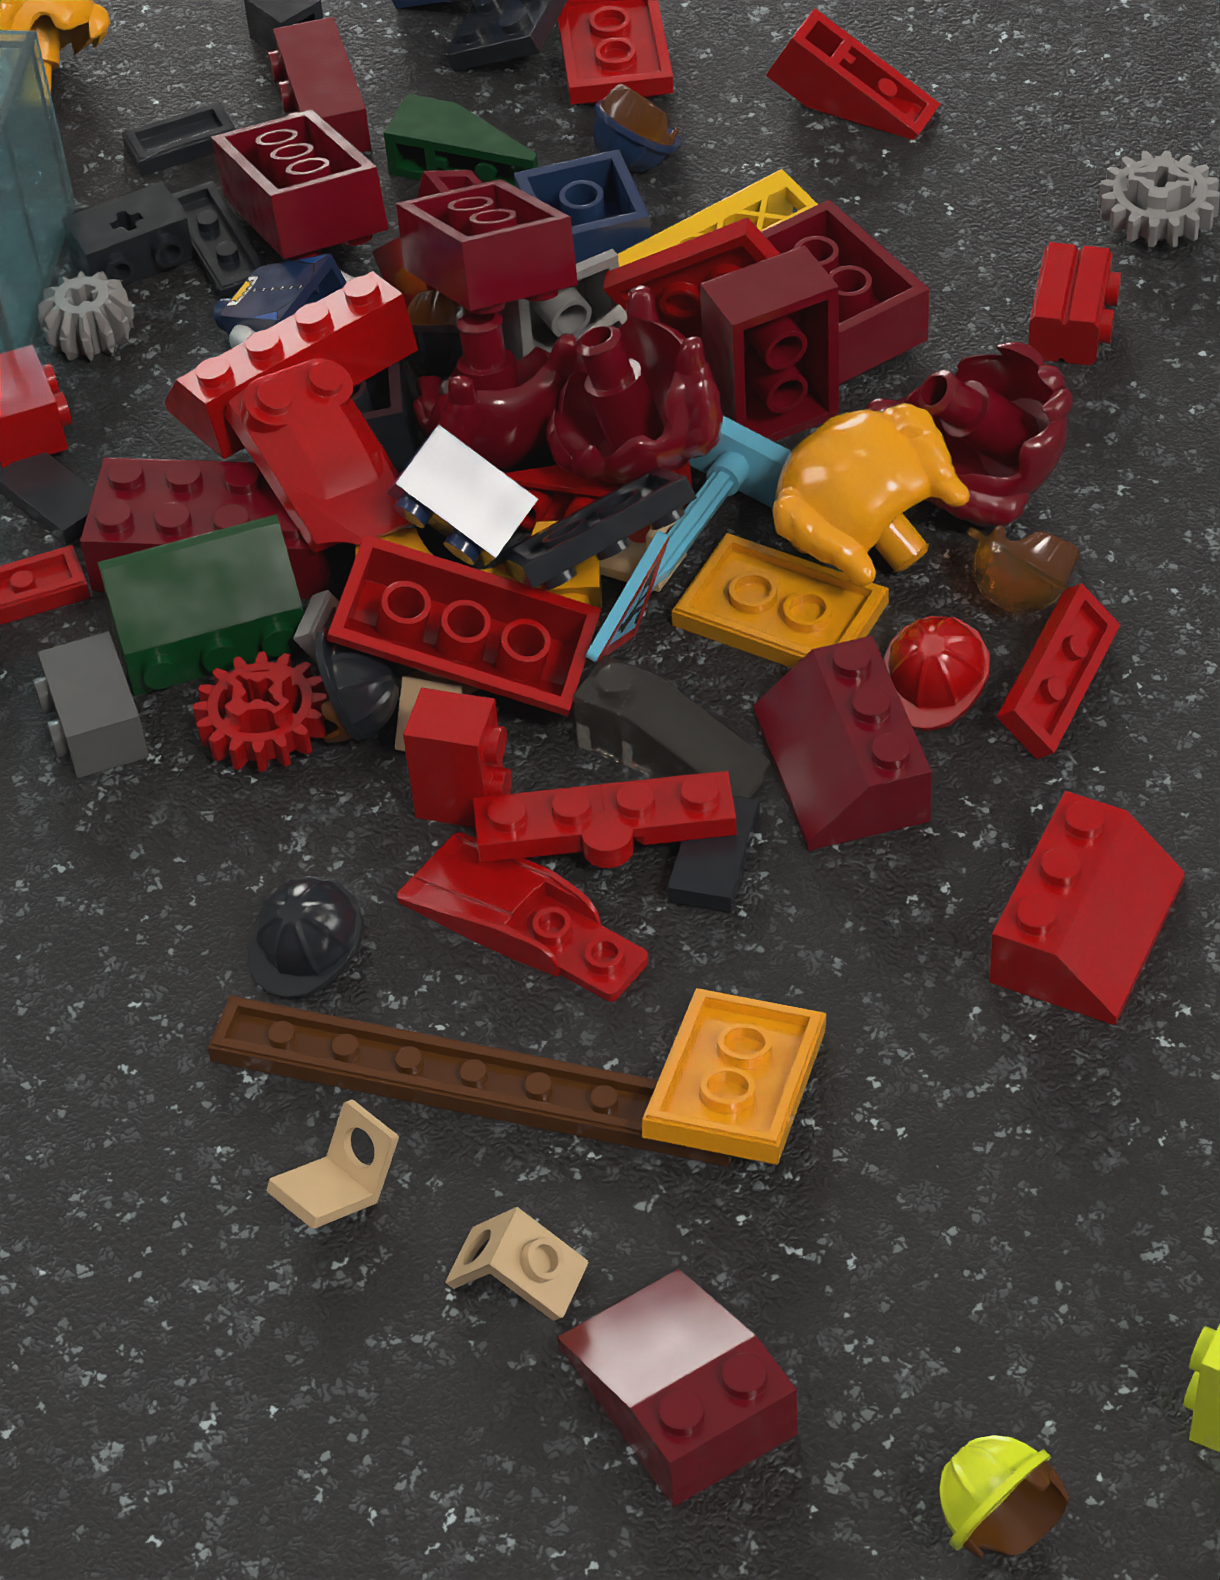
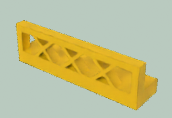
[618,169,818,267]

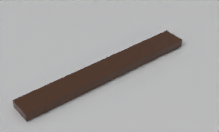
[207,995,732,1167]

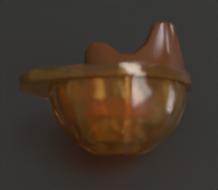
[967,525,1080,614]

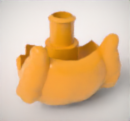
[0,0,110,111]
[772,403,970,587]

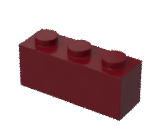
[268,17,372,153]

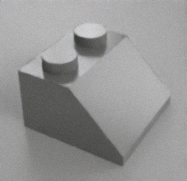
[496,249,619,362]

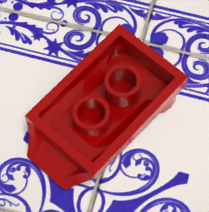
[224,359,413,553]

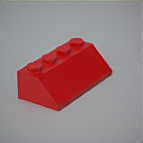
[165,271,418,459]
[327,534,602,716]

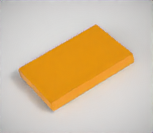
[672,533,889,668]
[642,988,826,1165]

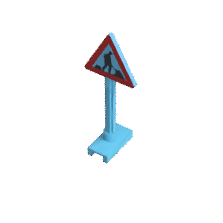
[585,416,791,663]

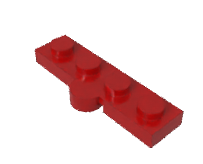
[473,771,737,868]

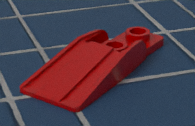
[397,832,648,1002]

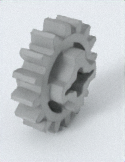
[1099,150,1220,247]

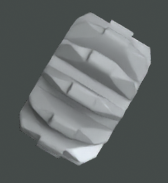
[38,271,134,362]

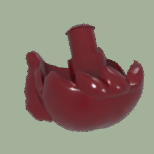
[546,285,723,484]
[413,312,588,471]
[866,342,1073,527]

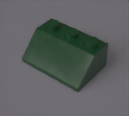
[98,515,304,696]

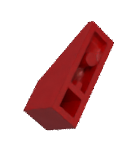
[765,8,940,140]

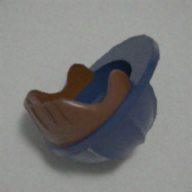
[594,84,681,172]

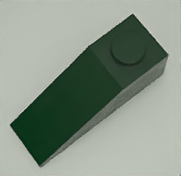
[383,94,538,187]

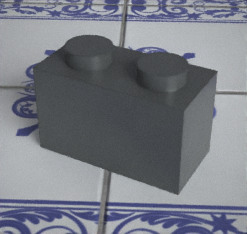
[33,631,149,778]

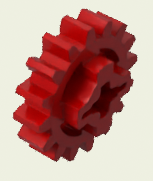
[193,652,328,772]

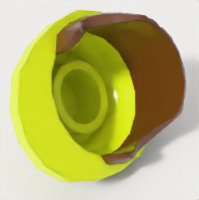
[939,1435,1070,1558]

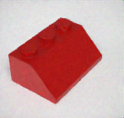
[989,791,1185,1026]

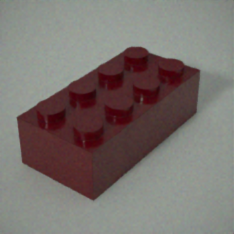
[211,110,389,260]
[80,457,337,599]

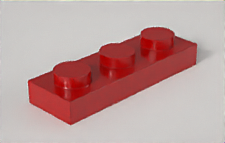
[997,583,1120,759]

